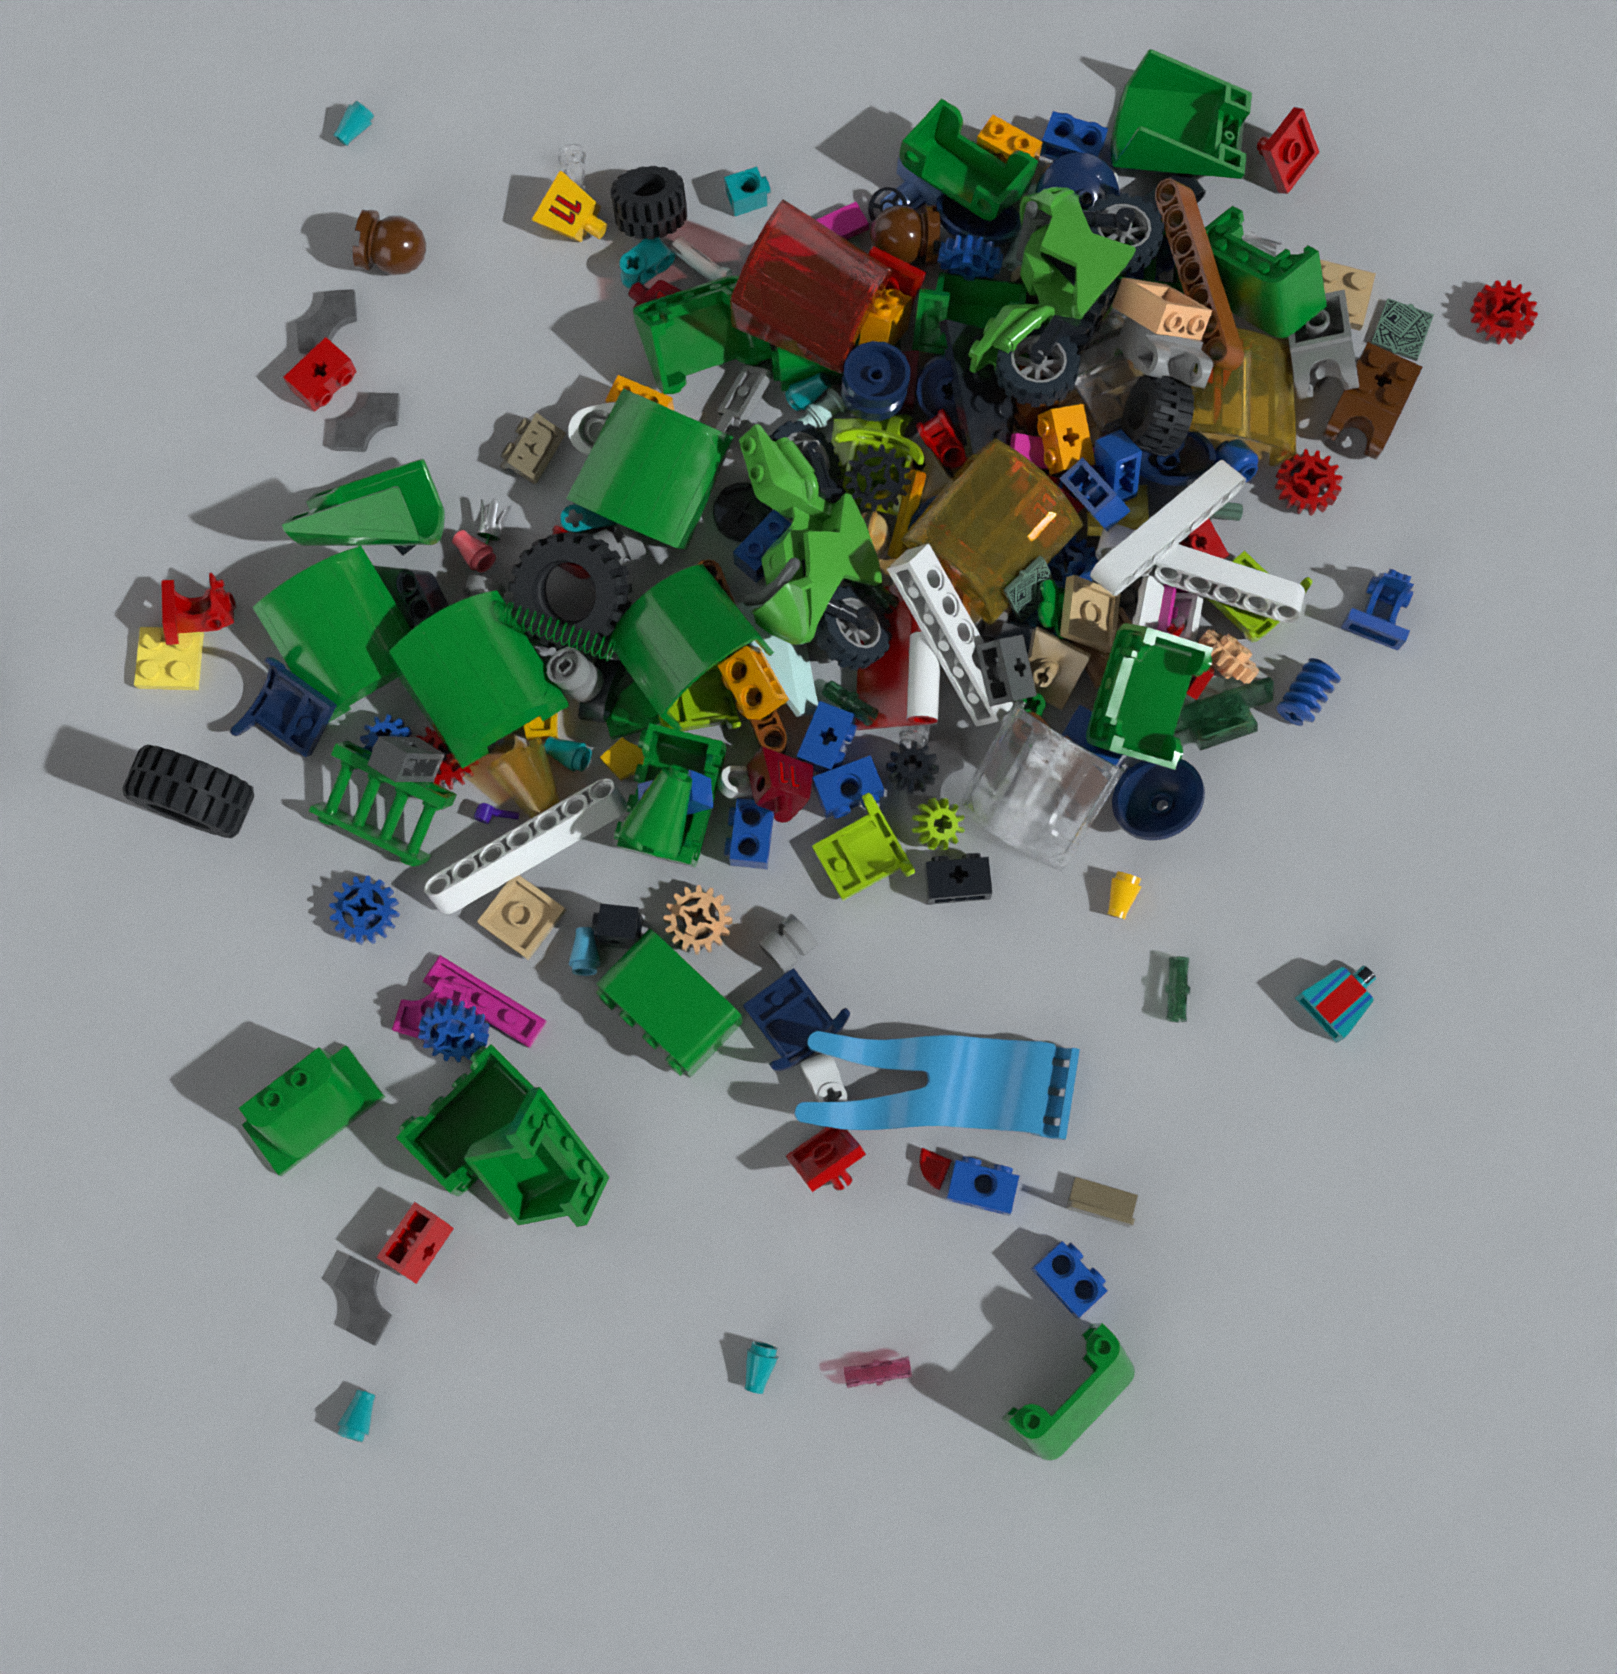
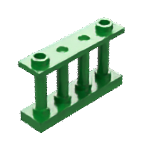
[309,740,457,866]

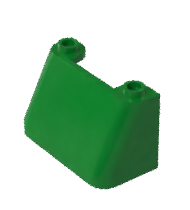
[632,275,772,395]
[1086,623,1213,770]
[1001,1323,1135,1461]

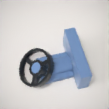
[868,157,944,222]

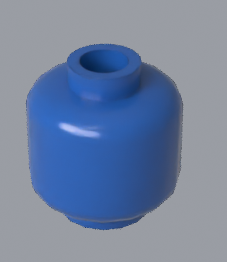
[1214,439,1259,483]

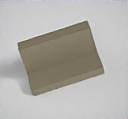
[1066,1177,1138,1227]

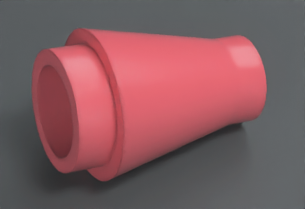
[452,530,496,573]

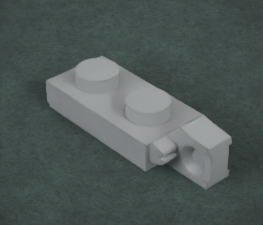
[715,364,773,438]

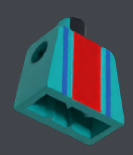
[1295,965,1376,1043]

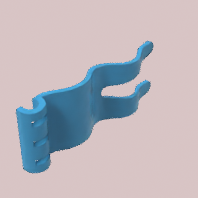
[794,1031,1080,1140]

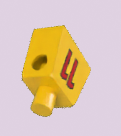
[531,171,608,242]

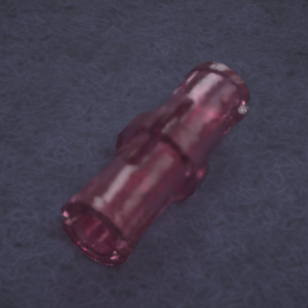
[844,1356,912,1388]

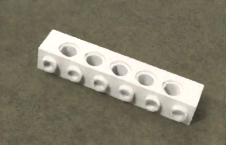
[887,543,1017,727]

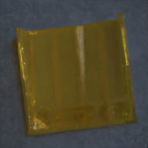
[1188,327,1297,467]
[901,438,1083,625]

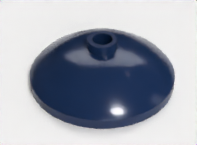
[1035,153,1120,209]
[936,194,1021,247]
[1139,427,1216,487]
[1112,759,1205,841]

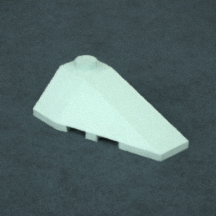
[736,602,818,717]

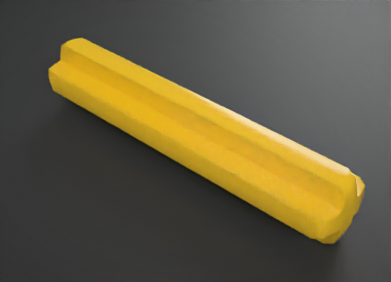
[888,470,926,559]

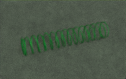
[502,602,615,661]

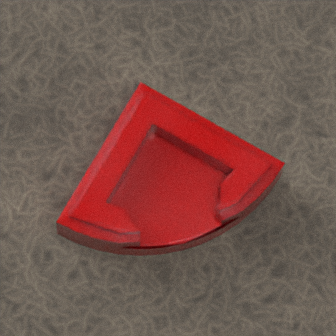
[919,1148,952,1191]

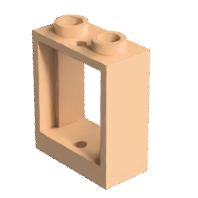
[1112,277,1212,340]

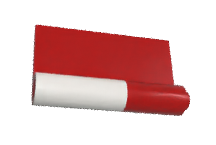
[855,585,940,730]

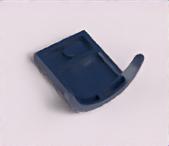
[230,657,337,757]
[743,968,850,1071]

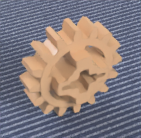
[1198,629,1259,684]
[663,885,732,955]

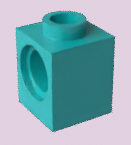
[724,166,771,217]

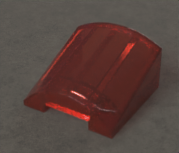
[730,199,893,374]

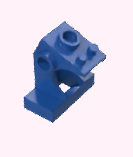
[1341,569,1414,651]

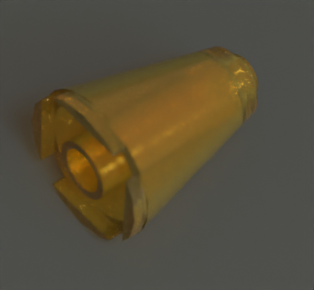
[485,737,561,819]

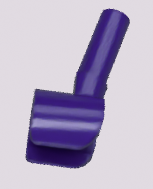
[474,803,520,824]

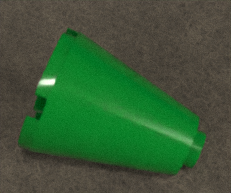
[619,764,692,859]

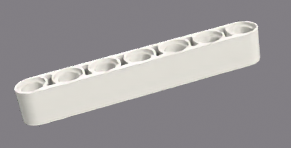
[1090,460,1246,596]
[1096,524,1305,623]
[424,778,627,914]

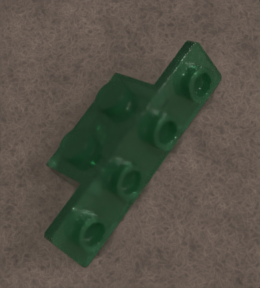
[1174,677,1274,751]

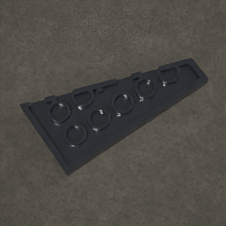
[939,319,1015,519]

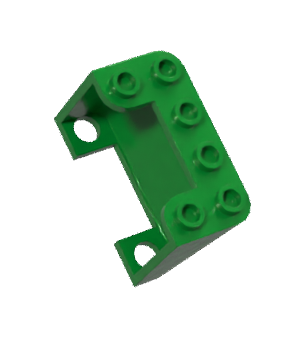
[899,98,1038,221]

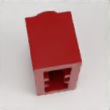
[283,337,357,412]
[376,1202,454,1284]

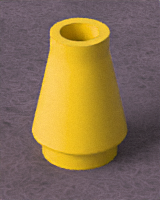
[1107,871,1142,920]

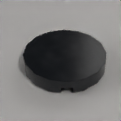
[713,482,772,542]

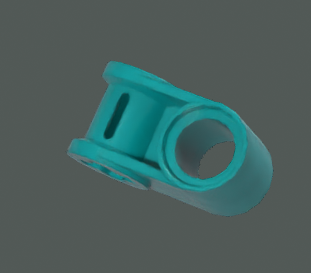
[619,237,675,289]
[560,504,618,533]

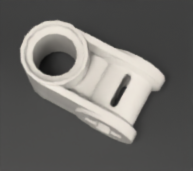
[800,1054,847,1102]

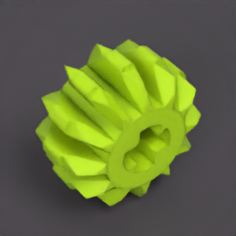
[912,798,965,850]

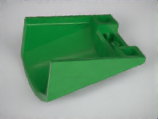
[1111,49,1252,179]
[566,388,734,549]
[282,459,445,546]
[252,546,411,723]
[608,564,774,730]
[389,590,569,769]

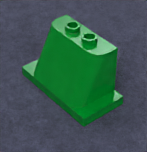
[912,272,1035,354]
[238,1045,386,1176]
[464,1087,610,1227]

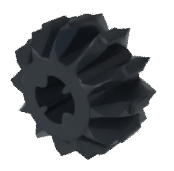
[886,741,939,795]

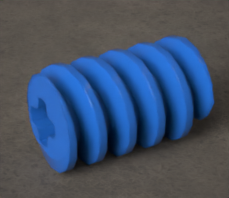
[1276,658,1341,726]

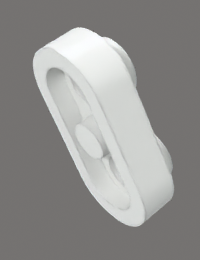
[717,766,754,800]

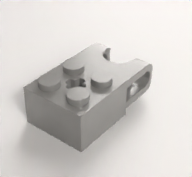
[1288,289,1359,400]
[1116,316,1213,388]

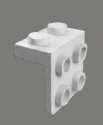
[1132,576,1204,642]

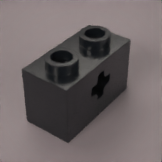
[924,853,993,905]
[592,903,643,949]

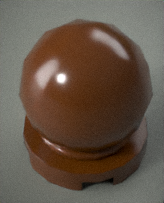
[870,205,940,266]
[352,210,427,275]

